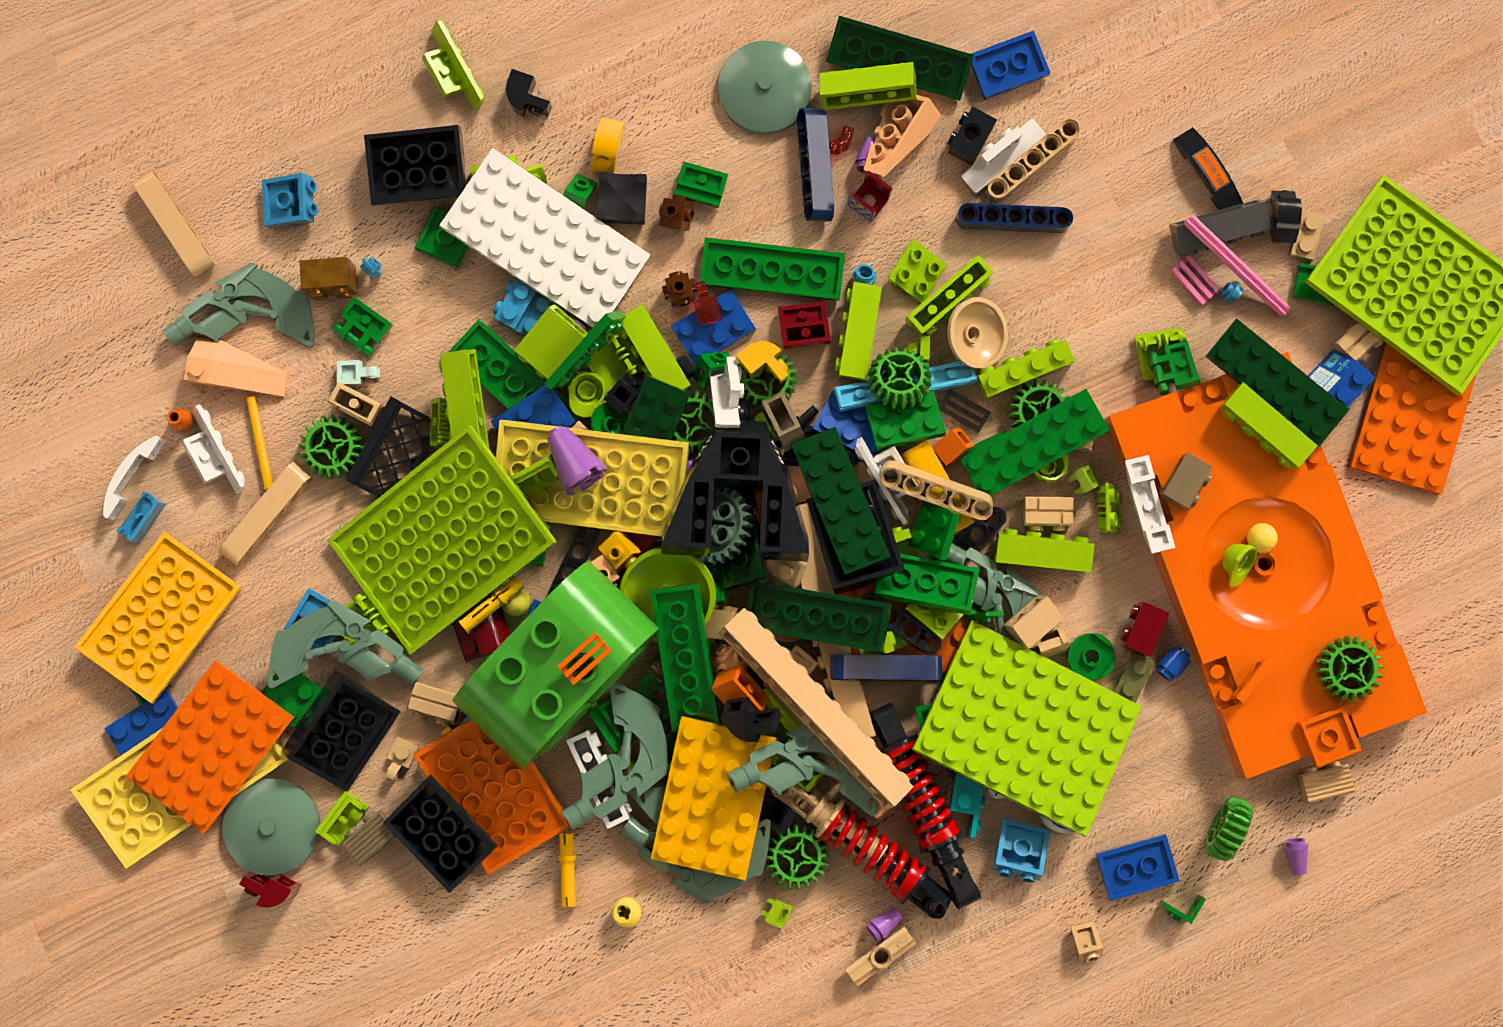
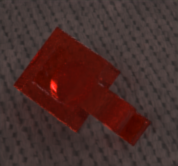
[693,281,723,326]

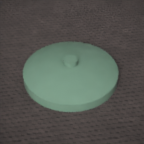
[718,41,812,135]
[222,778,320,876]

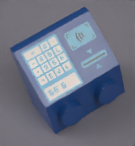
[1308,349,1376,408]

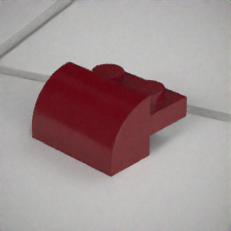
[778,301,831,350]
[452,606,510,662]
[239,872,302,908]

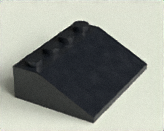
[364,125,466,206]
[806,479,905,595]
[282,669,401,791]
[383,775,498,893]

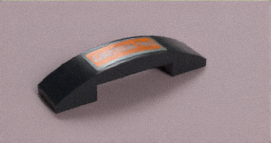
[1172,127,1243,210]

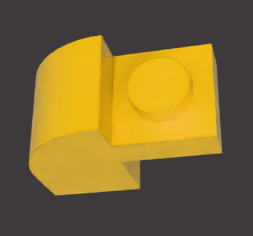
[591,117,625,173]
[736,341,789,384]

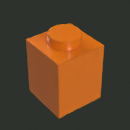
[932,428,975,466]

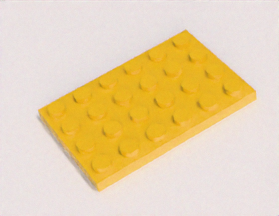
[74,532,242,704]
[651,716,777,881]

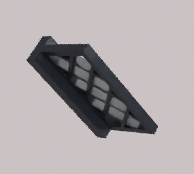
[346,396,431,497]

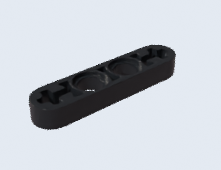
[934,507,1006,561]
[548,526,600,595]
[860,593,941,655]

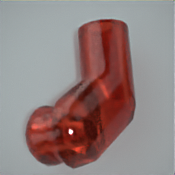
[829,126,854,155]

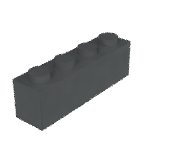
[1169,199,1272,256]

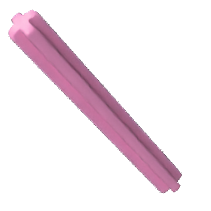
[1184,215,1290,316]

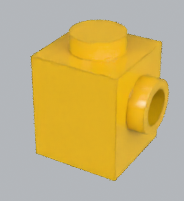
[598,531,642,570]

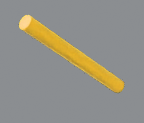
[246,396,273,490]

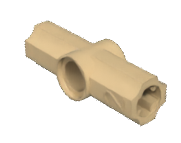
[845,926,916,986]

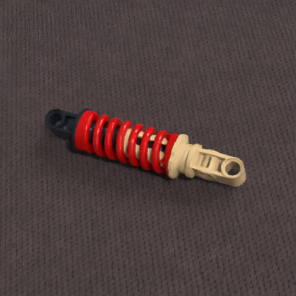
[770,784,952,919]

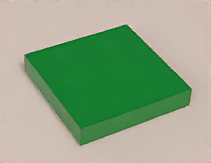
[415,206,468,268]

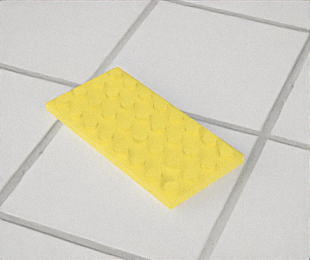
[496,420,690,536]
[70,728,288,869]

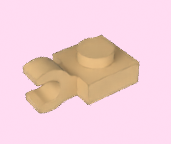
[385,736,420,781]

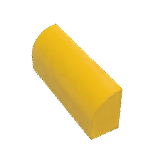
[900,440,974,534]

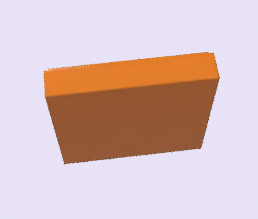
[1297,705,1362,769]

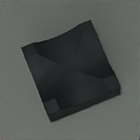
[596,172,647,225]

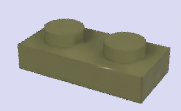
[1113,652,1155,703]

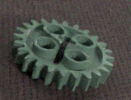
[696,487,753,564]

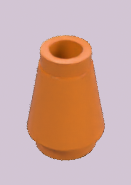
[167,409,193,432]

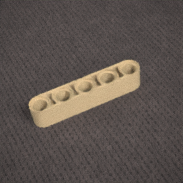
[985,118,1081,203]
[132,170,216,277]
[880,460,993,520]
[218,462,312,567]

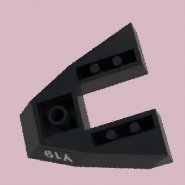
[661,420,809,562]

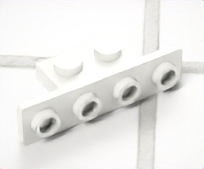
[961,119,1046,194]
[710,357,744,428]
[182,404,245,494]
[855,437,917,525]

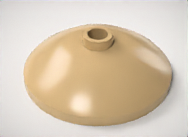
[948,297,1008,369]

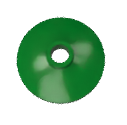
[591,402,629,434]

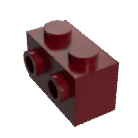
[1120,601,1169,657]

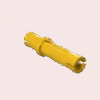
[458,576,525,634]
[557,832,577,907]

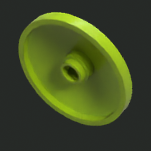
[620,547,716,642]

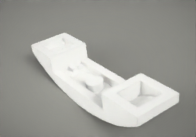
[103,436,166,521]
[1125,455,1176,554]

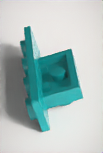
[949,772,985,839]

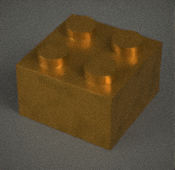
[299,257,358,301]

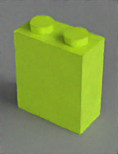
[514,304,588,380]

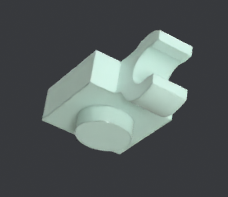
[337,360,380,386]

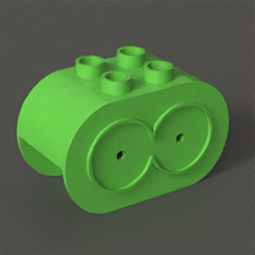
[452,561,660,770]

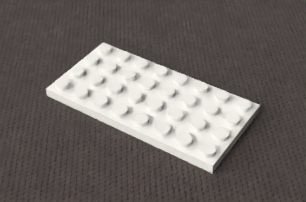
[439,148,650,328]

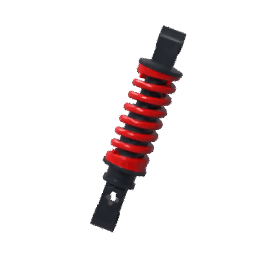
[869,703,981,910]

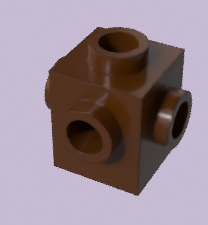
[659,195,695,231]
[662,271,697,307]

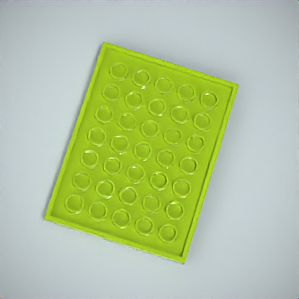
[1305,174,1503,396]
[327,425,557,655]
[911,620,1142,837]

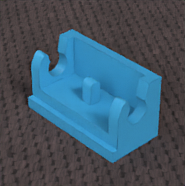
[116,491,166,543]

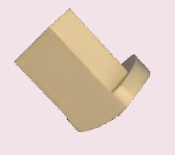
[1037,623,1070,658]

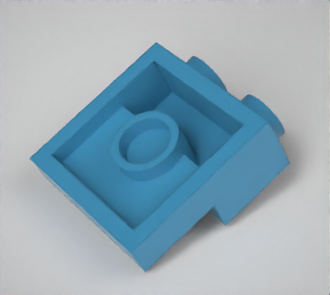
[262,173,318,228]
[493,278,557,337]
[284,588,339,650]
[992,818,1050,883]

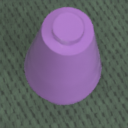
[547,426,608,495]

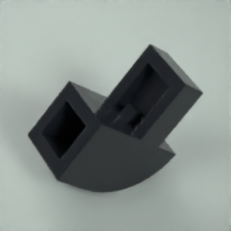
[506,69,552,117]
[1269,190,1302,243]
[721,697,782,742]
[759,794,796,835]

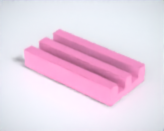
[1170,256,1220,306]

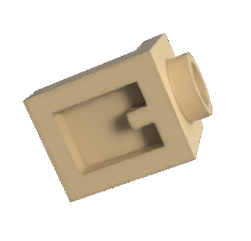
[1071,921,1103,962]

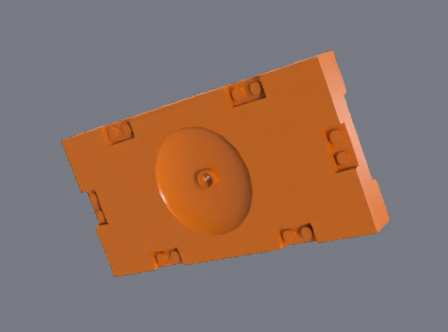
[1104,351,1428,779]

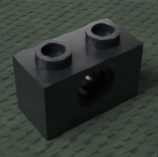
[947,106,997,166]

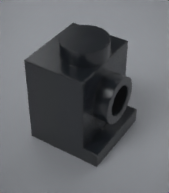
[604,375,641,414]

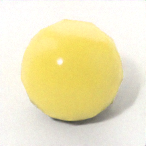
[1247,523,1278,553]
[502,590,531,617]
[611,897,642,928]

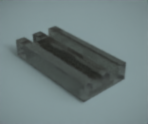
[939,389,991,433]

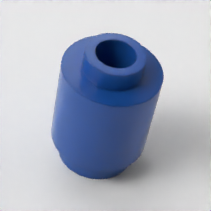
[1156,646,1191,682]

